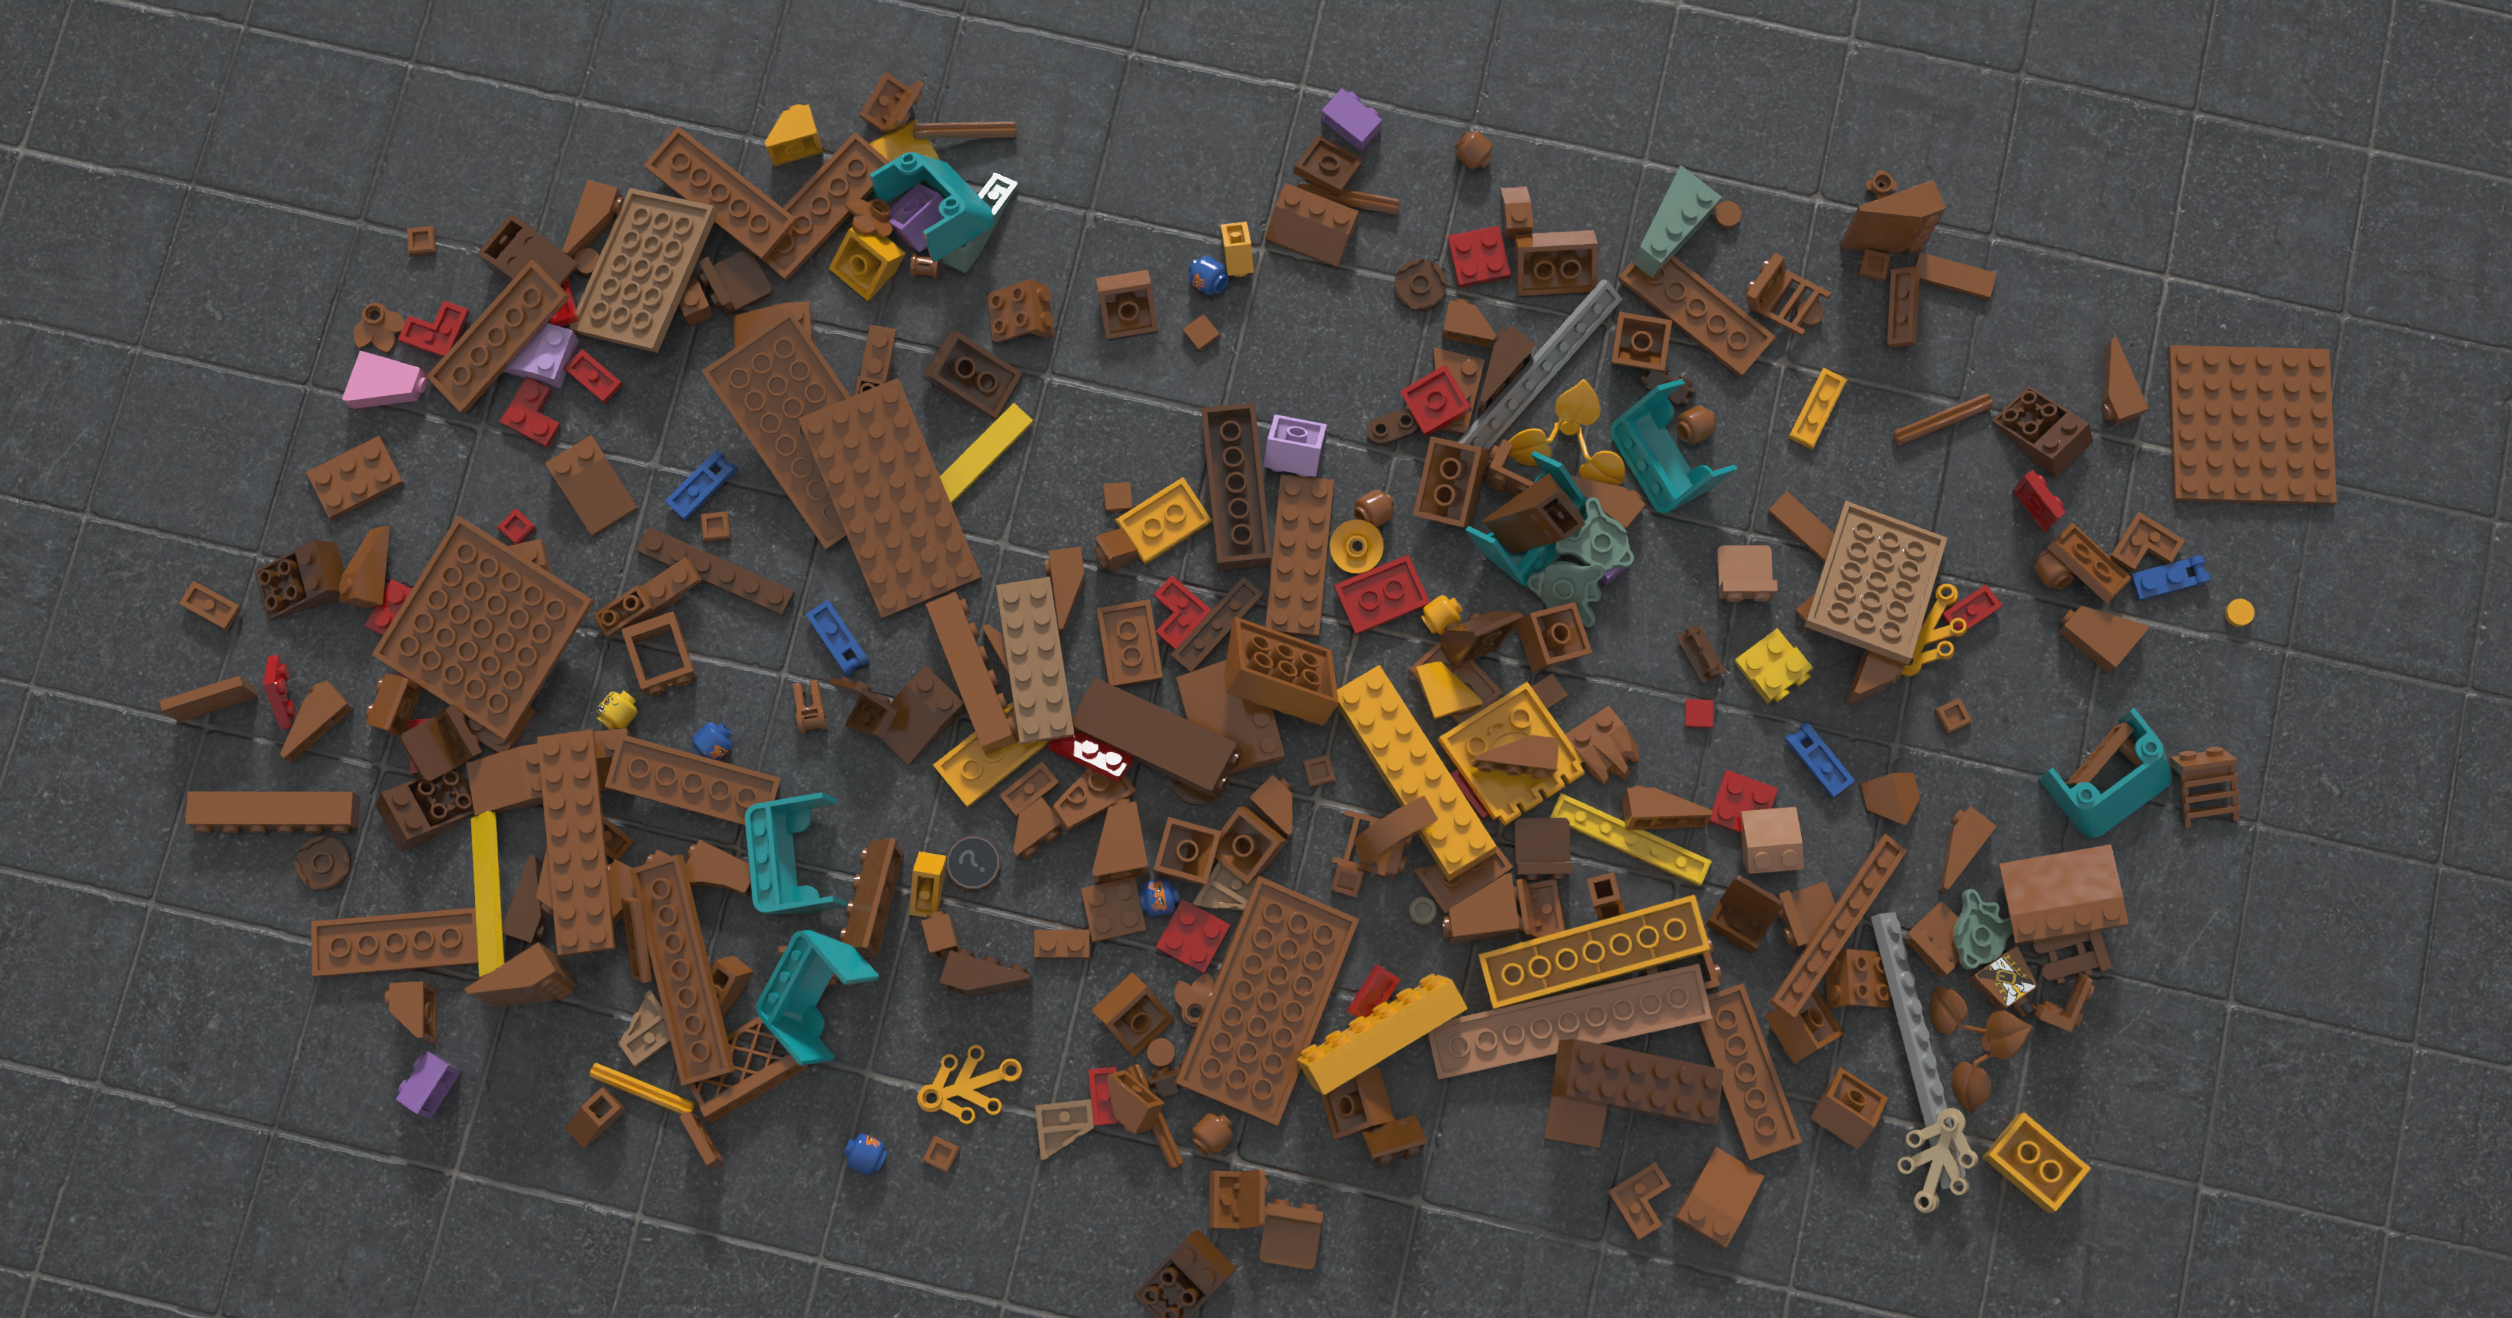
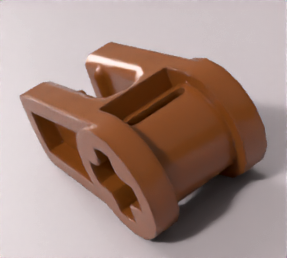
[793,679,828,734]

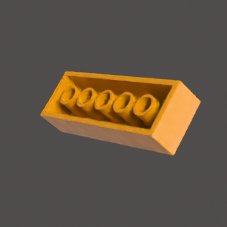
[1296,974,1468,1095]

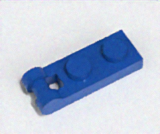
[665,450,738,521]
[2130,555,2211,601]
[806,600,870,677]
[1784,722,1855,799]

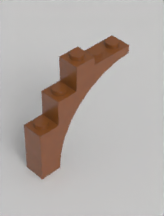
[608,839,752,926]

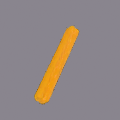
[590,1063,695,1114]

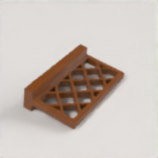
[688,1017,809,1124]

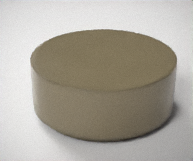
[1409,897,1437,925]

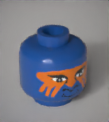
[1189,256,1228,295]
[692,722,733,761]
[1139,878,1180,917]
[843,1133,887,1175]

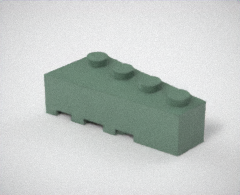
[1632,165,1722,279]

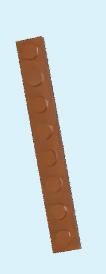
[1769,834,1907,1020]

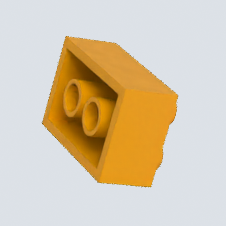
[1982,1112,2091,1213]

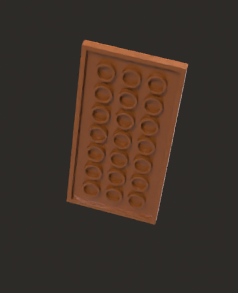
[702,311,851,549]
[798,378,982,618]
[1174,876,1359,1126]

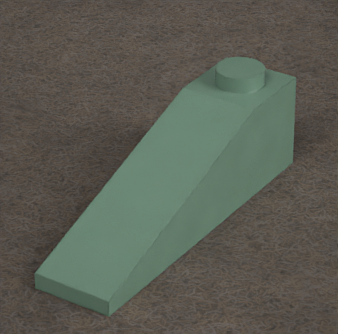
[943,173,1018,273]

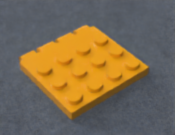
[1438,682,1585,825]

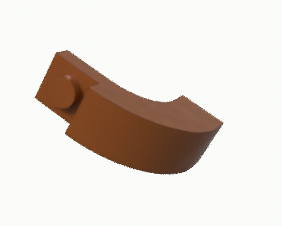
[1354,796,1438,867]
[1587,872,1626,921]

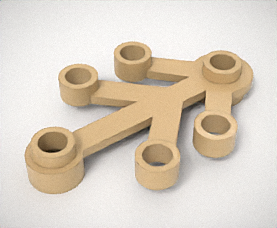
[1898,1108,1978,1213]

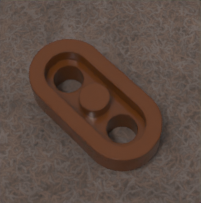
[1367,409,1419,446]

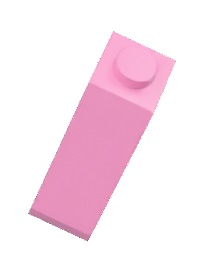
[342,351,428,409]

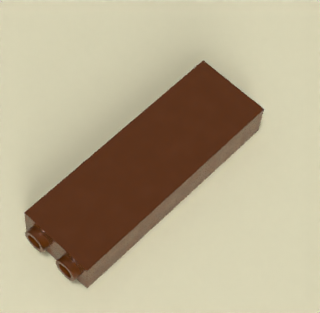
[1072,677,1242,798]

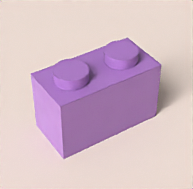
[1321,88,1382,152]

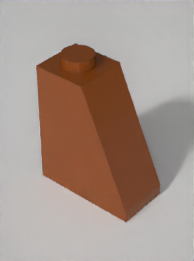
[2058,606,2149,673]

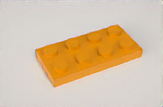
[933,701,1050,808]

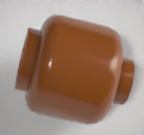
[1454,131,1493,170]
[1676,405,1716,445]
[1353,490,1394,528]
[2034,549,2074,590]
[1192,1113,1233,1156]

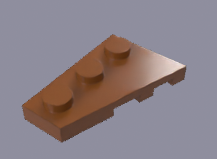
[1052,768,1136,832]

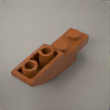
[854,325,897,396]
[593,557,702,637]

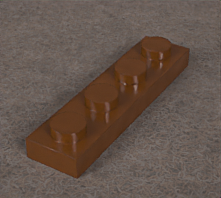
[1171,576,1263,673]

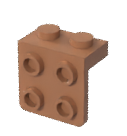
[1717,545,1778,602]

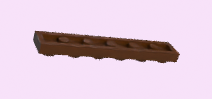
[637,527,795,617]

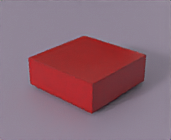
[497,508,536,545]
[1685,699,1713,729]

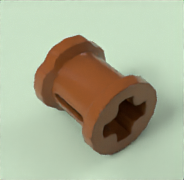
[910,253,940,279]

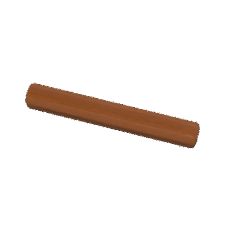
[913,122,1017,139]
[1297,181,1400,215]
[1893,394,1993,445]
[1126,1064,1184,1169]

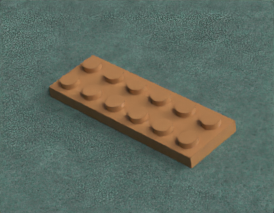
[996,577,1075,745]

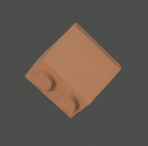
[1741,807,1804,874]

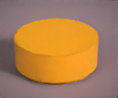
[2225,599,2254,627]

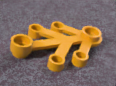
[1901,584,1967,676]
[917,1045,1022,1125]

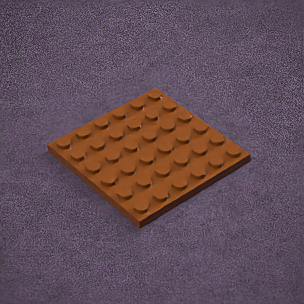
[2167,345,2337,505]
[372,516,595,741]

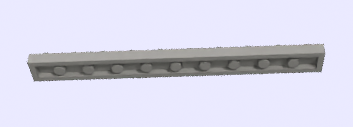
[1458,280,1622,449]
[1871,912,1965,1189]

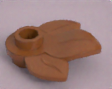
[844,198,892,238]
[354,303,405,352]
[1174,973,1214,1027]

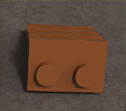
[1746,253,1831,336]
[2170,747,2240,828]
[1332,810,1412,880]

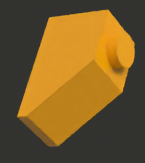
[1221,222,1254,277]
[909,852,946,918]

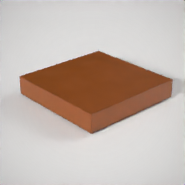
[679,1111,724,1169]

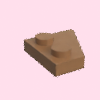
[1193,861,1255,911]
[618,990,671,1067]
[1035,1099,1094,1160]

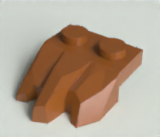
[1565,705,1639,785]

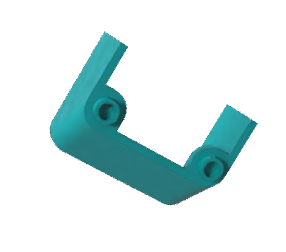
[869,152,995,263]
[1610,379,1737,513]
[1465,451,1587,587]
[2039,708,2172,839]
[745,792,848,914]
[757,930,879,1066]

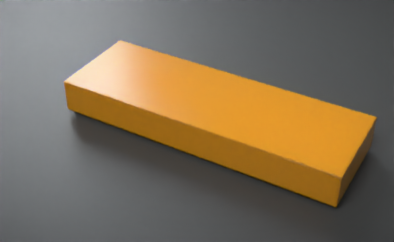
[1788,368,1847,450]

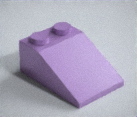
[503,323,579,389]

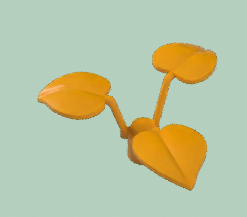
[1508,379,1625,486]

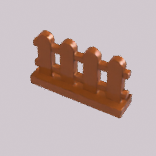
[2033,931,2112,984]

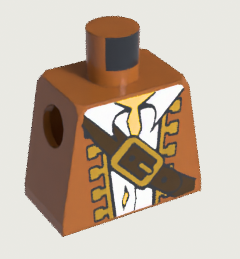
[1969,946,2037,1017]

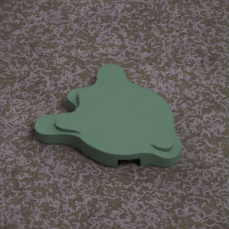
[1555,497,1634,570]
[1527,561,1606,628]
[1953,889,2013,970]

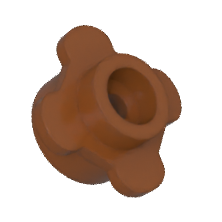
[1865,170,1897,199]

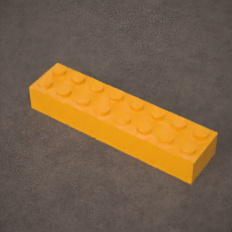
[1337,665,1496,881]
[1479,895,1711,1009]

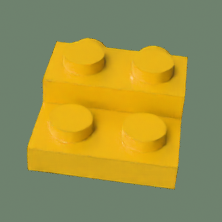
[1734,628,1813,704]

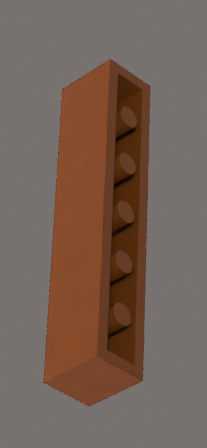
[926,592,1018,755]
[185,792,360,834]

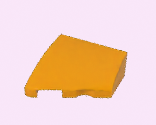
[1415,662,1483,720]

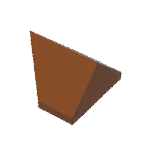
[1860,773,1920,826]

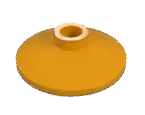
[1330,519,1384,573]

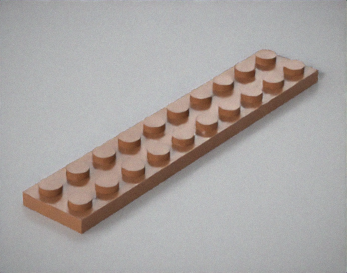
[1428,964,1712,1080]

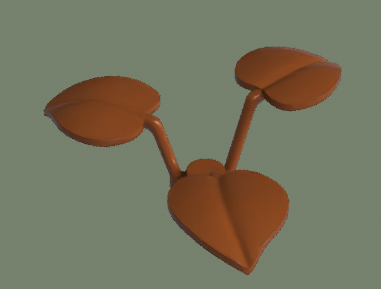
[1930,987,2032,1112]

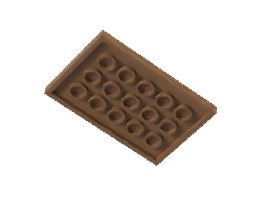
[568,188,719,353]
[1804,501,1947,665]

